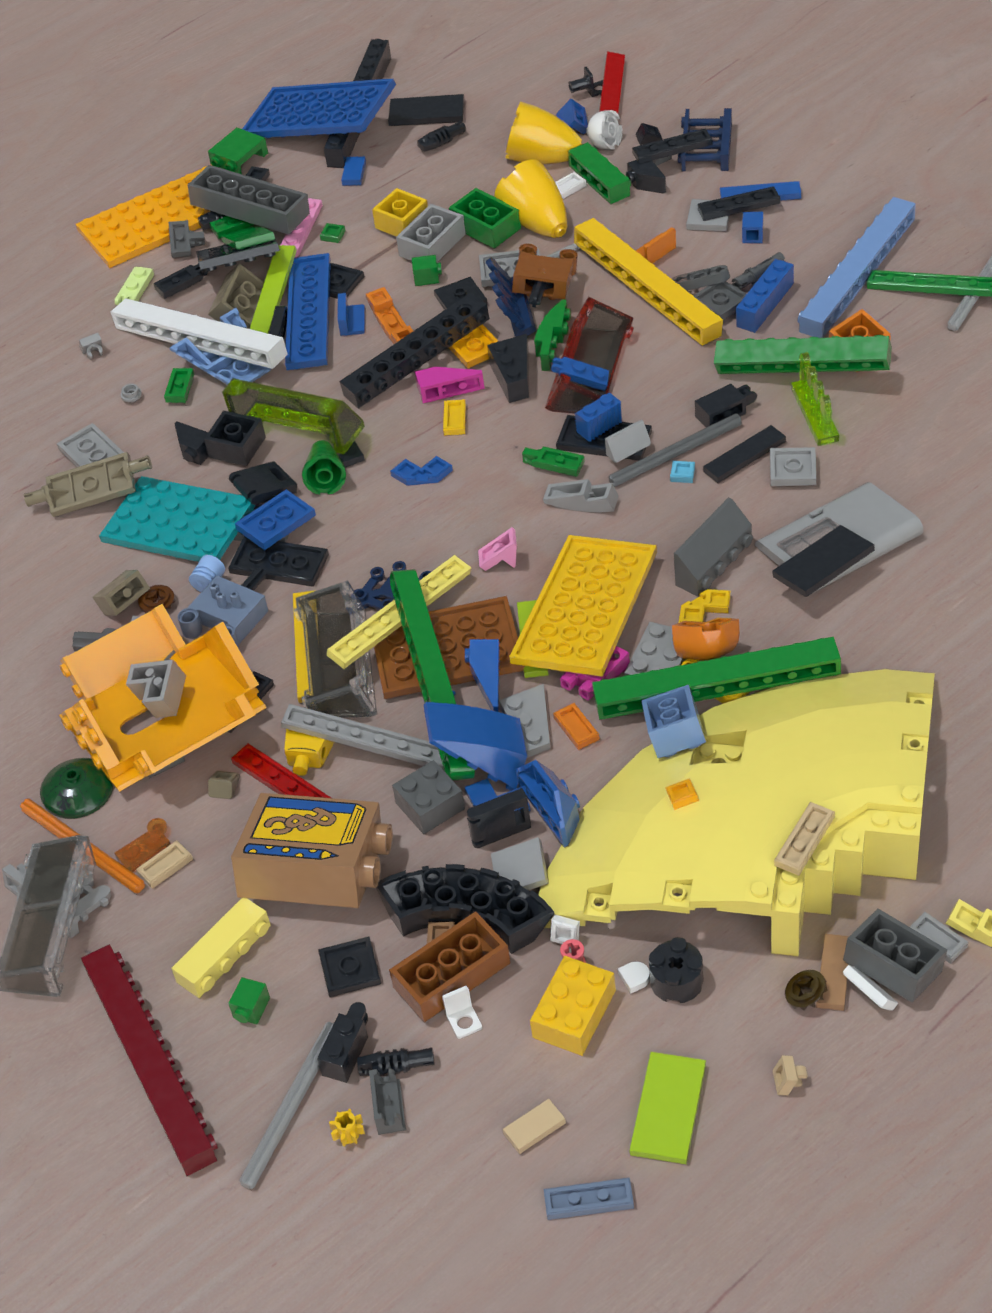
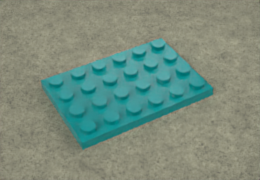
[99,476,256,562]

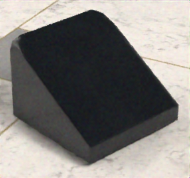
[636,123,662,145]

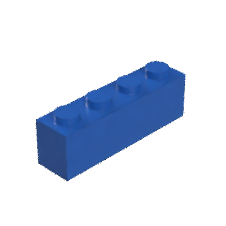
[736,259,794,333]

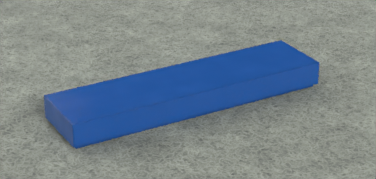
[720,181,801,201]

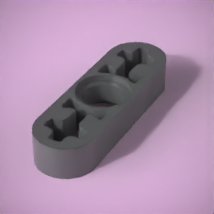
[672,265,730,291]

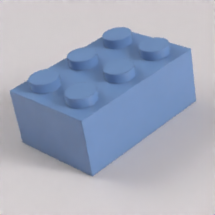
[642,685,706,758]

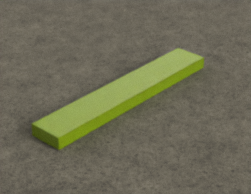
[250,245,297,334]

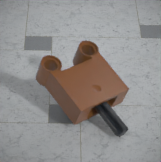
[512,243,578,308]

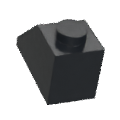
[626,160,666,194]
[175,421,208,465]

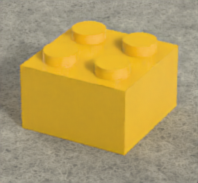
[372,188,428,237]

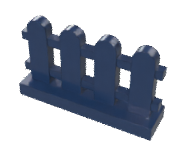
[486,257,536,337]

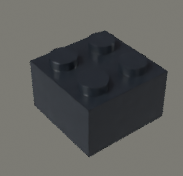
[204,410,266,466]

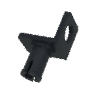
[568,66,603,97]

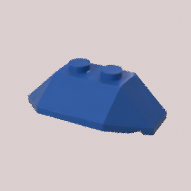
[515,760,580,847]

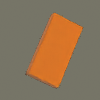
[553,703,600,750]

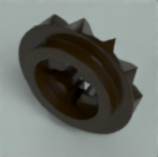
[785,970,828,1011]

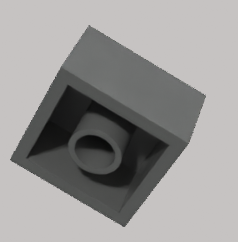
[392,760,465,835]

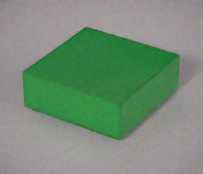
[320,223,346,243]

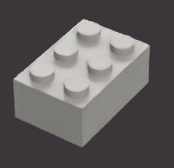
[396,204,466,262]

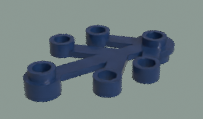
[349,561,431,610]

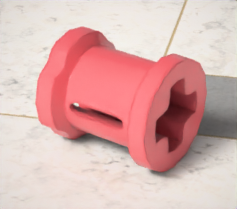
[560,939,586,963]

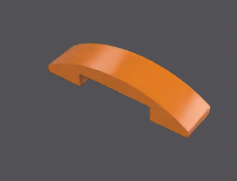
[366,287,413,344]

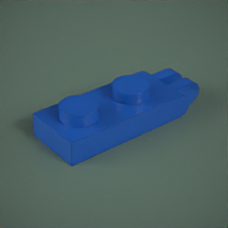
[551,357,609,391]

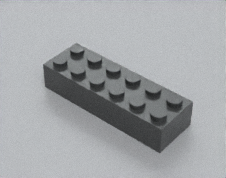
[187,165,310,234]

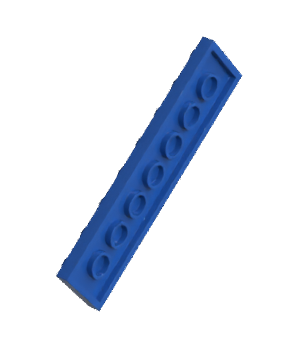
[285,253,331,370]

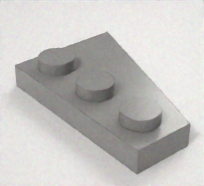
[499,684,550,757]

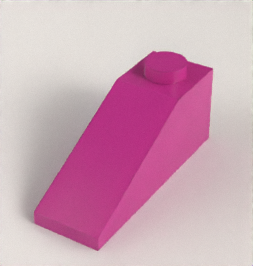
[415,367,485,404]

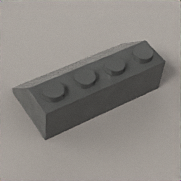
[674,497,753,597]

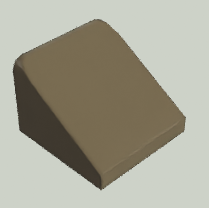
[208,771,240,799]

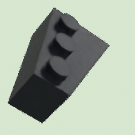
[487,334,529,403]

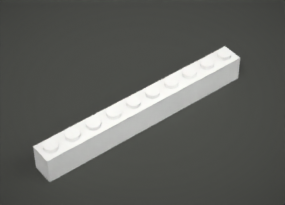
[111,298,288,369]

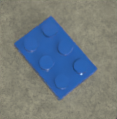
[235,489,316,550]

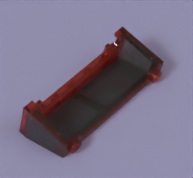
[545,296,634,414]

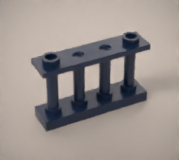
[678,108,732,171]

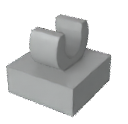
[79,333,103,360]

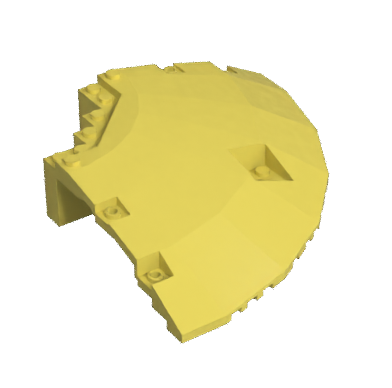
[539,669,935,956]

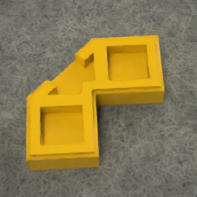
[678,589,731,623]

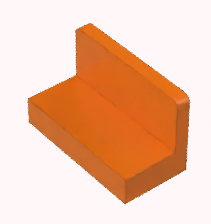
[636,227,676,264]

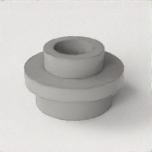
[120,383,142,403]

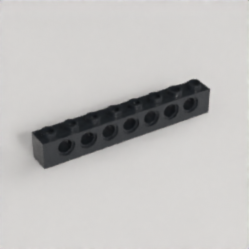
[339,292,490,409]

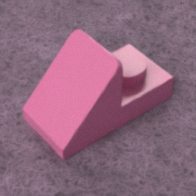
[478,527,517,571]

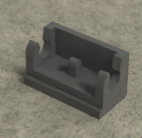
[369,1069,406,1135]

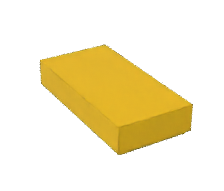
[443,399,466,436]

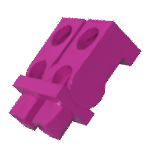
[560,646,630,701]

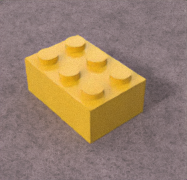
[530,955,616,1056]

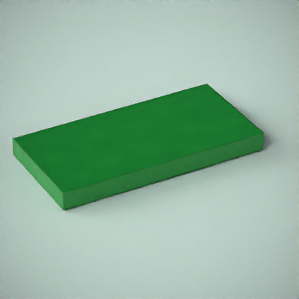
[220,225,275,250]

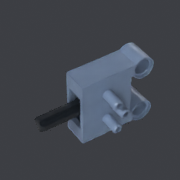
[177,567,269,649]

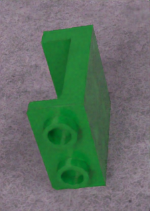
[208,127,268,174]

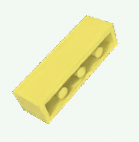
[171,898,271,998]

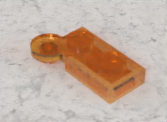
[114,818,171,872]

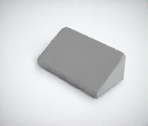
[605,419,651,463]

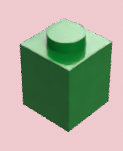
[412,255,442,286]
[228,977,270,1024]

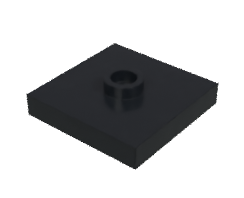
[434,276,488,310]

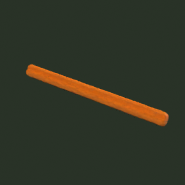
[20,798,145,893]

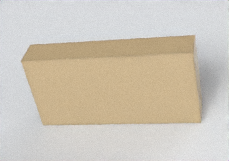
[136,840,193,889]
[503,1099,566,1154]

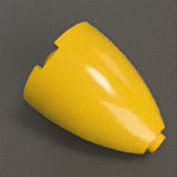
[505,101,582,164]
[494,159,567,238]

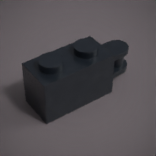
[695,384,757,427]
[317,1002,368,1083]

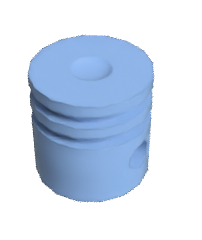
[189,555,225,592]

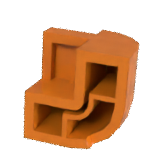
[672,617,740,660]

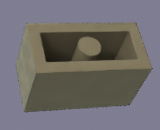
[92,570,150,616]

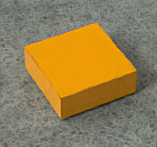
[665,779,699,810]

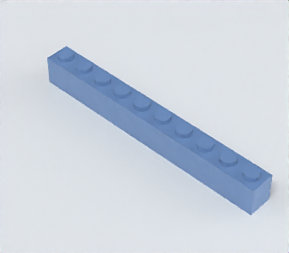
[797,197,916,338]

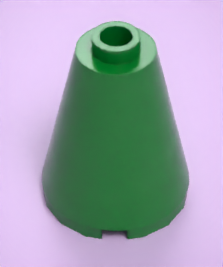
[302,440,346,495]

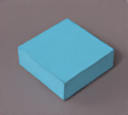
[670,461,695,483]

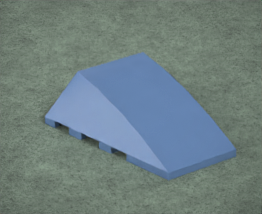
[170,308,271,391]

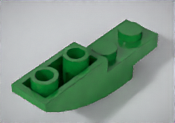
[534,300,571,371]

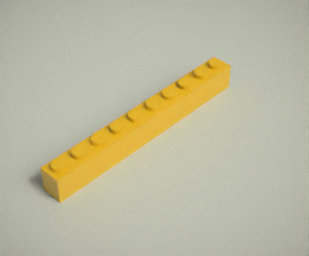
[574,218,723,346]

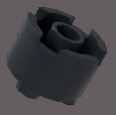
[649,937,704,1003]

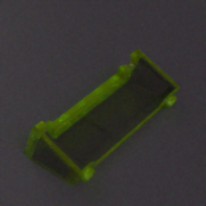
[222,378,365,454]

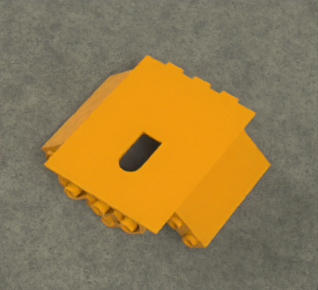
[59,604,266,792]

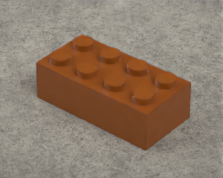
[389,911,511,1023]

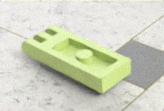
[115,267,154,305]

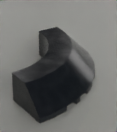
[376,864,554,954]

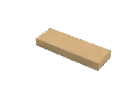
[774,802,835,876]

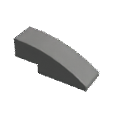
[543,479,619,512]

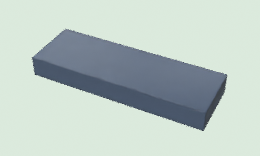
[544,1177,634,1220]

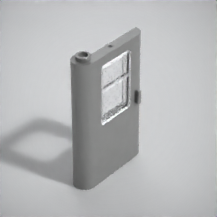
[755,482,923,594]

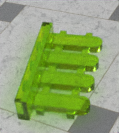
[791,352,839,446]

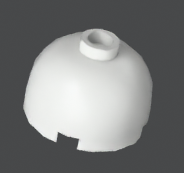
[587,110,623,150]

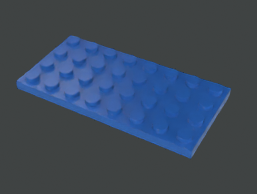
[242,78,396,138]

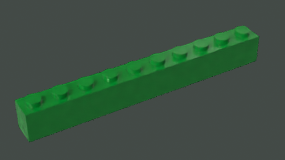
[592,636,841,720]

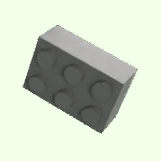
[843,909,947,1003]

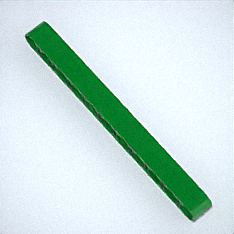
[390,569,475,781]

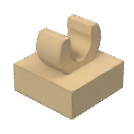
[773,1055,808,1096]

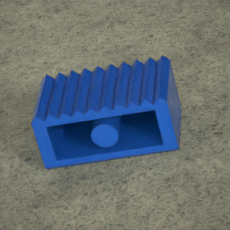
[575,392,622,441]

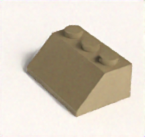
[208,263,264,329]

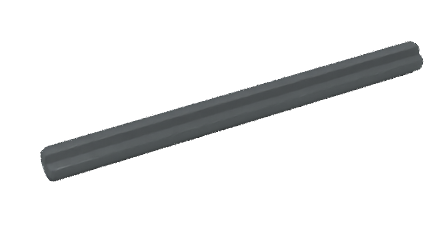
[608,414,742,487]

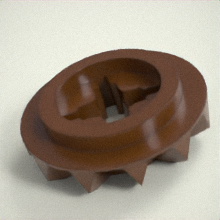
[138,585,175,614]

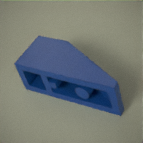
[465,639,500,712]

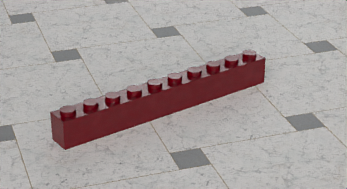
[81,944,218,1176]

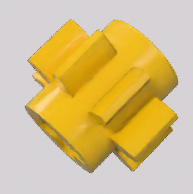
[329,1109,365,1147]

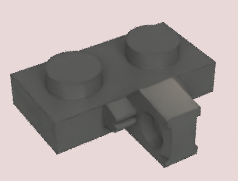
[168,220,205,258]

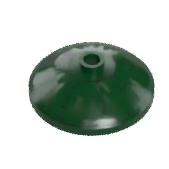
[40,758,114,819]

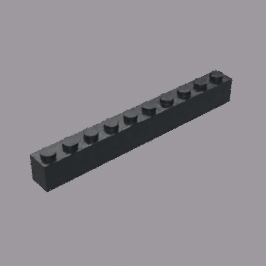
[324,39,391,168]

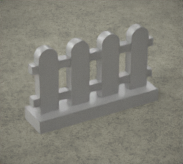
[2,847,111,938]

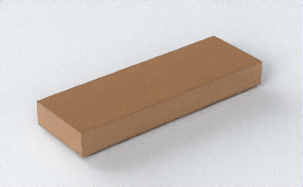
[816,934,849,1011]

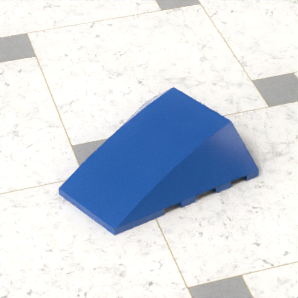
[423,702,527,791]

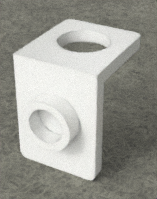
[442,986,482,1039]

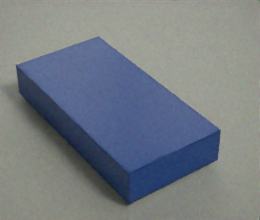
[341,156,366,186]

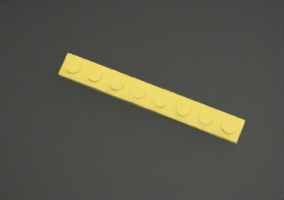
[327,555,471,669]

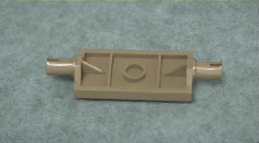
[24,452,152,517]

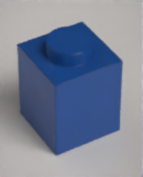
[742,212,763,243]

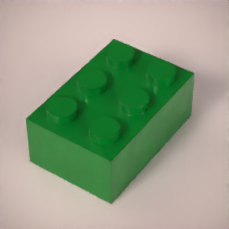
[449,188,521,249]

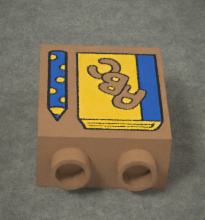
[231,793,393,908]

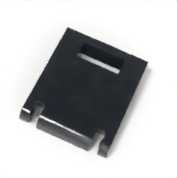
[229,461,297,505]
[467,788,531,848]

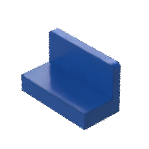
[556,99,588,135]
[338,293,365,336]

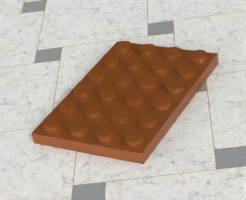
[374,596,525,699]

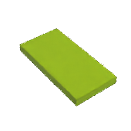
[629,1052,706,1165]

